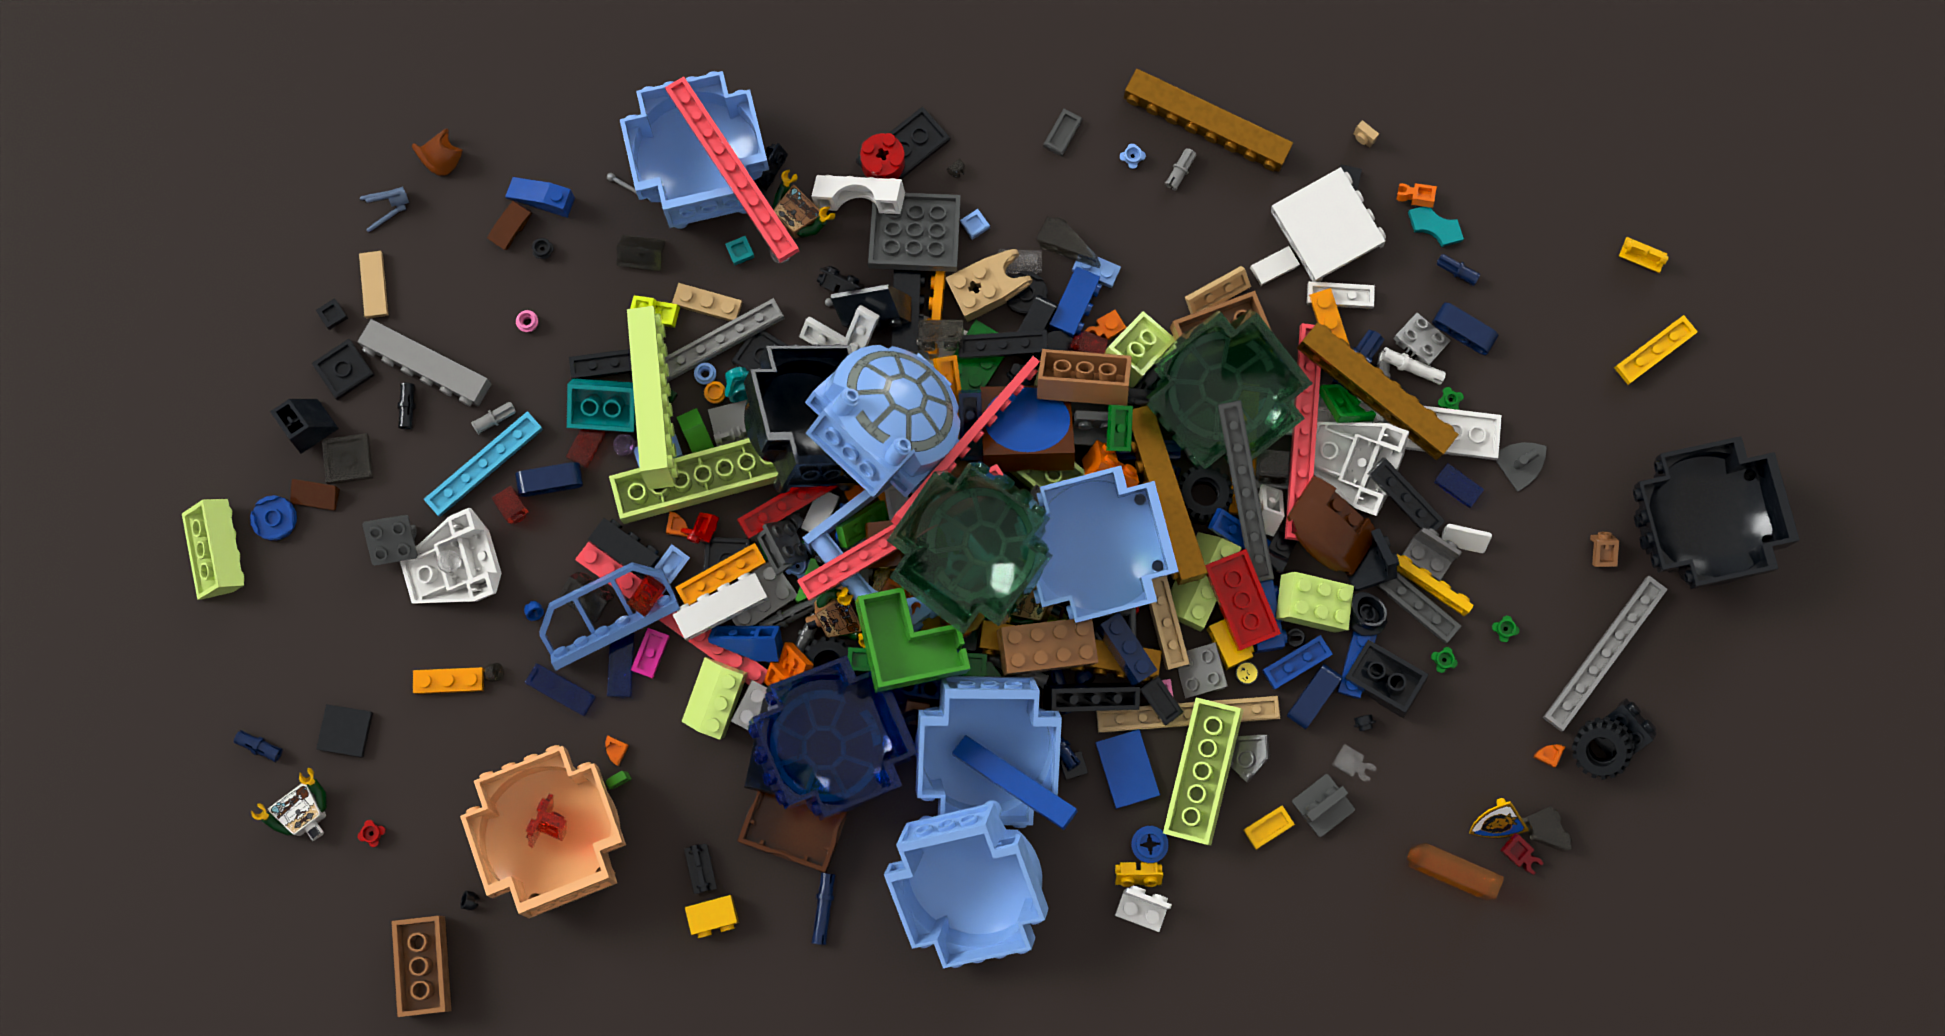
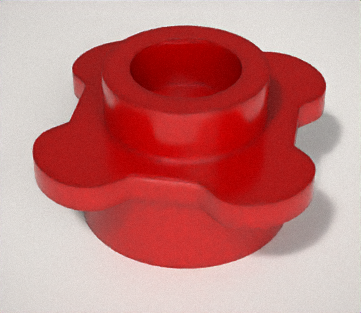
[358,820,386,847]

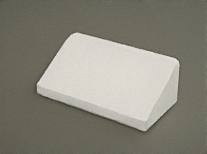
[1441,524,1492,553]

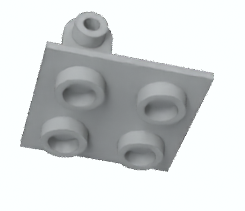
[1393,313,1451,365]
[708,400,748,447]
[1177,642,1228,699]

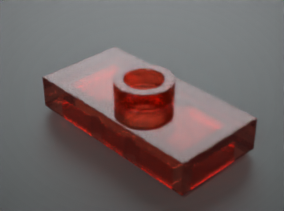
[566,429,607,468]
[627,575,666,617]

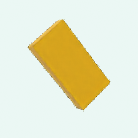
[1243,805,1295,850]

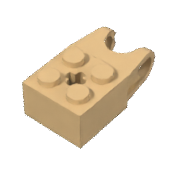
[946,249,1033,322]

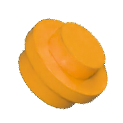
[704,381,726,404]

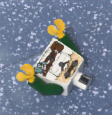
[251,768,327,841]

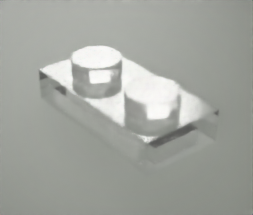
[998,249,1042,274]

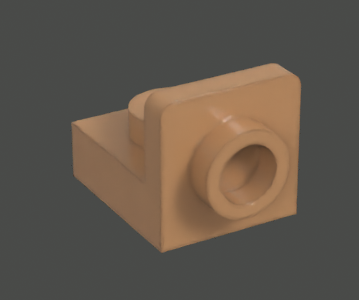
[1590,532,1619,567]

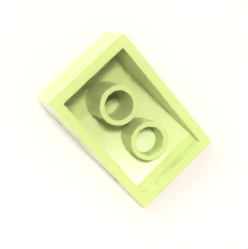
[1104,311,1175,388]

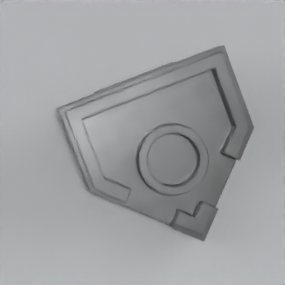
[1230,735,1270,782]

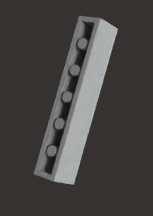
[357,319,492,407]

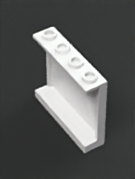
[1271,167,1386,282]

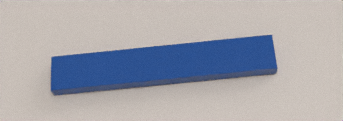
[952,735,1078,830]

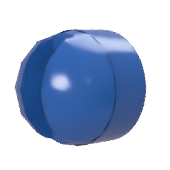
[524,601,544,621]

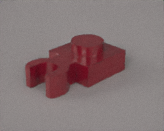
[1500,833,1543,875]

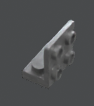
[1402,527,1462,581]

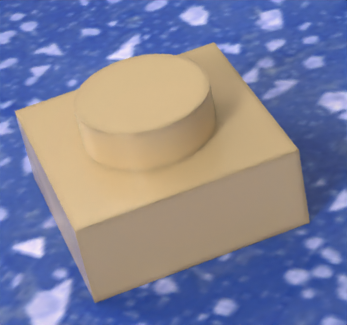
[1353,120,1379,148]

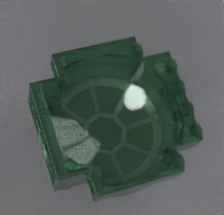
[1146,309,1313,469]
[887,461,1053,635]

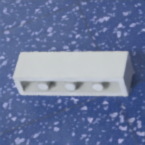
[673,572,769,641]

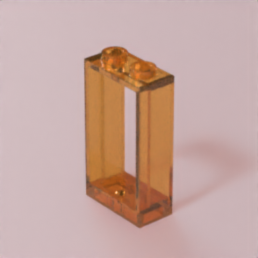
[1407,843,1504,900]

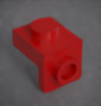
[681,512,719,544]

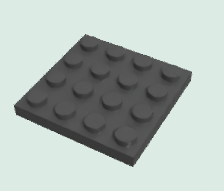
[868,193,961,272]

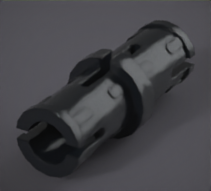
[397,383,416,429]

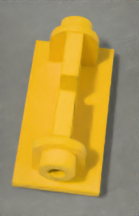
[1619,237,1669,273]
[1115,862,1163,887]

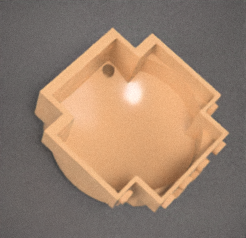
[460,745,626,918]

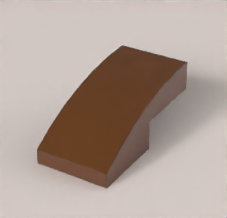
[487,201,532,250]

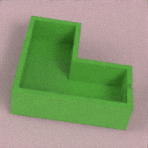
[855,587,971,693]

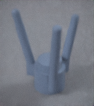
[360,186,409,232]

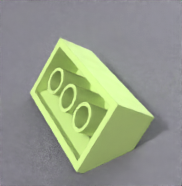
[182,499,244,600]
[1170,532,1242,632]

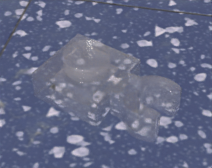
[1332,744,1377,782]

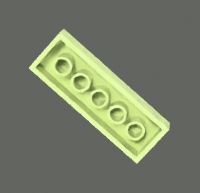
[1163,698,1244,845]

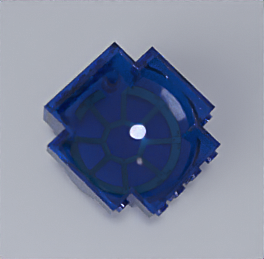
[748,655,918,821]

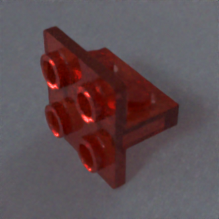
[526,793,567,848]

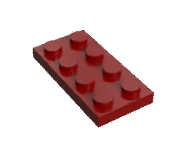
[1205,549,1281,651]

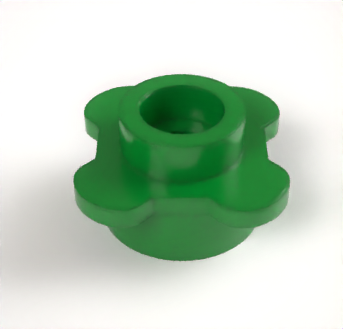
[1438,387,1464,410]
[1492,616,1519,642]
[1431,647,1458,673]

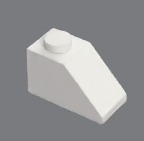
[1258,484,1285,537]

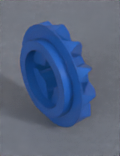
[1131,826,1168,863]

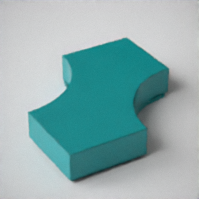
[1408,206,1464,247]

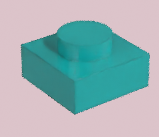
[725,236,754,266]

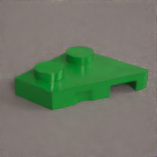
[1319,384,1376,423]

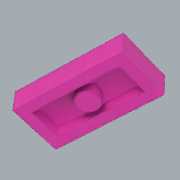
[631,628,670,679]

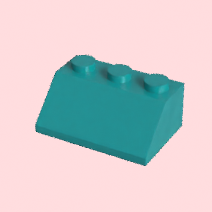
[567,379,636,432]

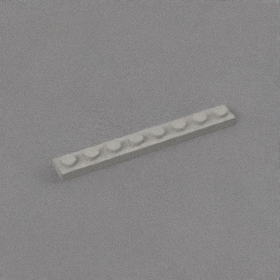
[1543,576,1667,732]

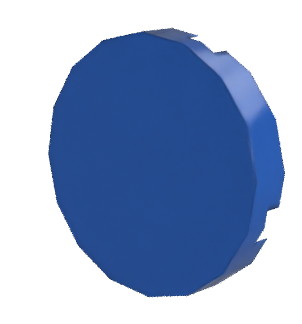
[250,495,297,541]

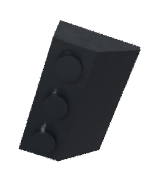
[831,284,911,330]

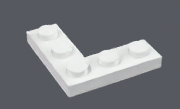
[799,305,880,352]

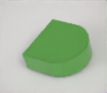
[605,771,631,790]

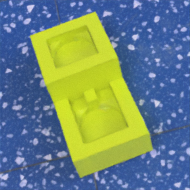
[630,295,680,328]

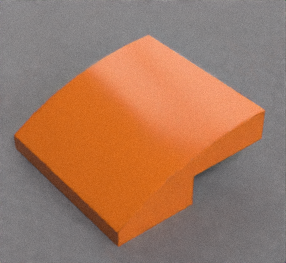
[764,642,814,705]

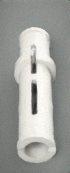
[1380,347,1446,385]

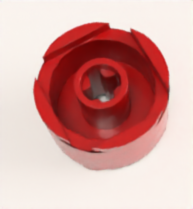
[860,133,905,179]

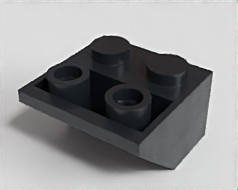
[270,399,339,454]

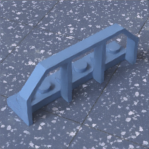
[539,562,680,671]

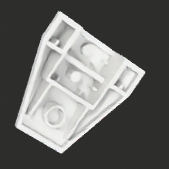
[1314,422,1409,516]
[400,508,502,604]

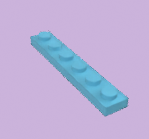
[424,411,543,517]

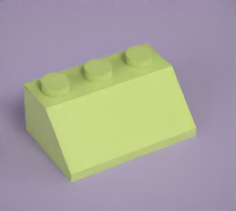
[682,657,748,740]

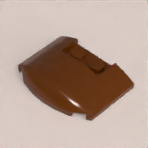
[1287,476,1376,575]

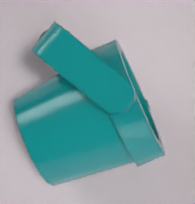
[725,367,749,403]

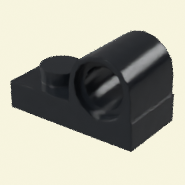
[1268,530,1297,581]

